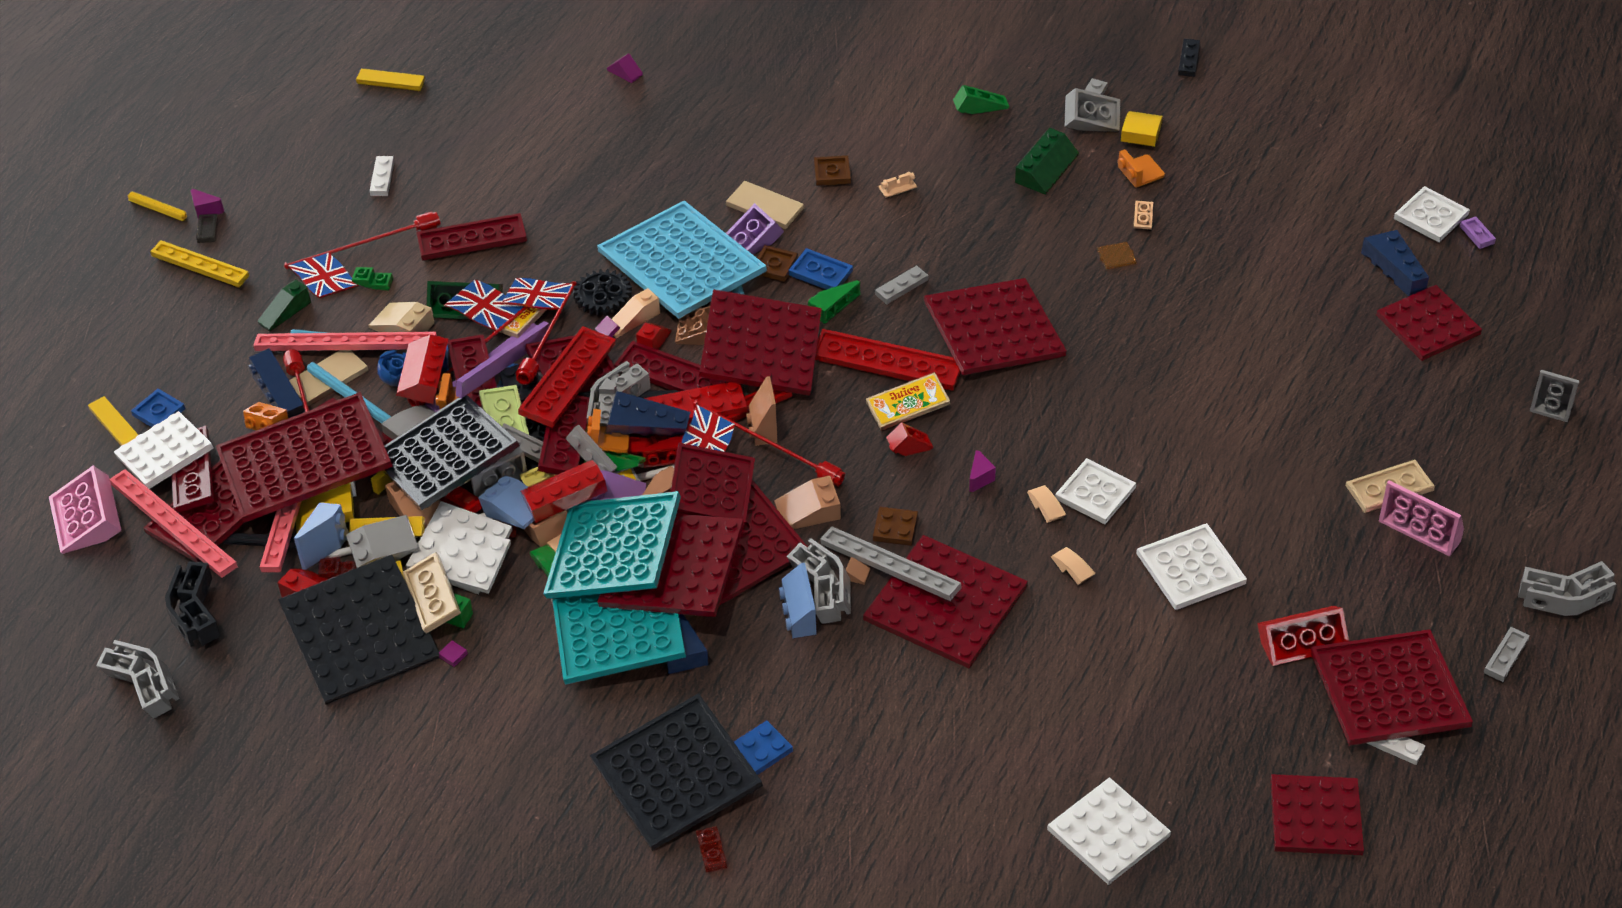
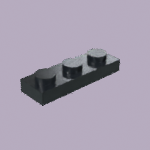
[1178,39,1200,77]

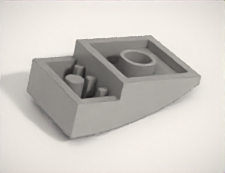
[381,405,436,440]

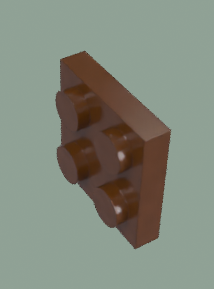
[814,155,851,186]
[757,245,798,282]
[873,507,918,546]

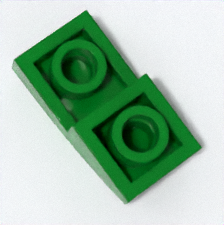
[351,267,393,290]
[530,545,556,577]

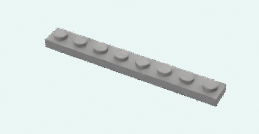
[820,527,962,601]

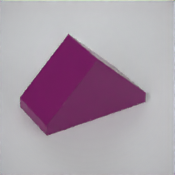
[607,53,643,83]
[190,188,224,219]
[969,450,996,492]

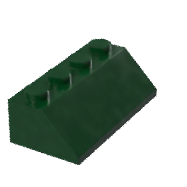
[1015,128,1079,195]
[426,281,503,319]

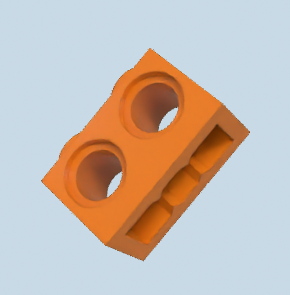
[243,402,288,430]

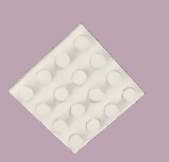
[114,411,213,489]
[406,501,512,594]
[1137,523,1247,610]
[1047,777,1171,885]

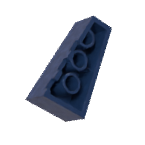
[1361,230,1429,296]
[248,348,304,419]
[604,391,690,437]
[666,614,709,674]

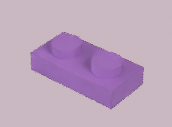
[1460,217,1496,249]

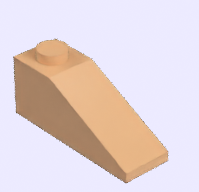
[612,288,660,338]

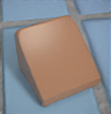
[846,557,870,585]

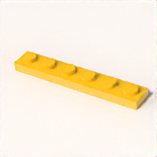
[150,240,249,288]

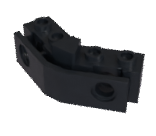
[165,561,220,647]

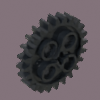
[573,269,632,316]

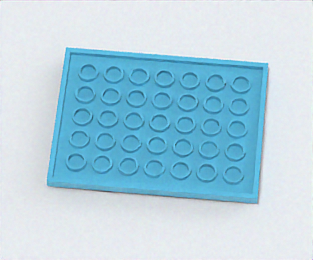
[597,201,767,319]

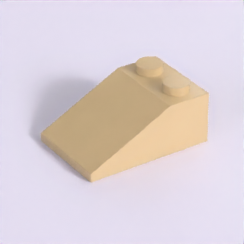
[368,302,434,332]

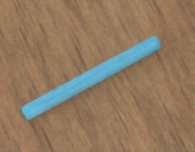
[307,362,391,423]

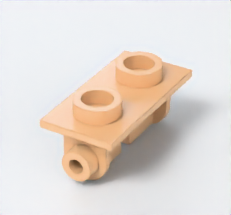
[878,172,917,198]

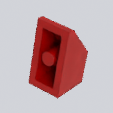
[636,323,671,350]
[887,422,933,456]

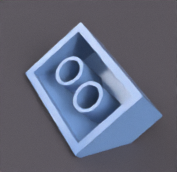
[779,563,816,638]

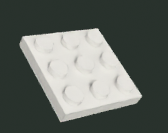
[1394,186,1470,242]
[1055,458,1136,524]
[440,525,511,594]

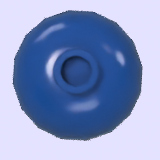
[377,350,406,387]

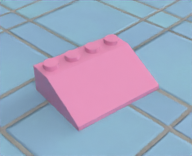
[49,465,121,554]
[1379,480,1464,556]

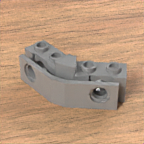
[587,361,650,426]
[787,539,851,624]
[1518,561,1616,616]
[96,640,179,718]

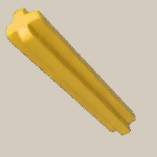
[128,191,187,221]

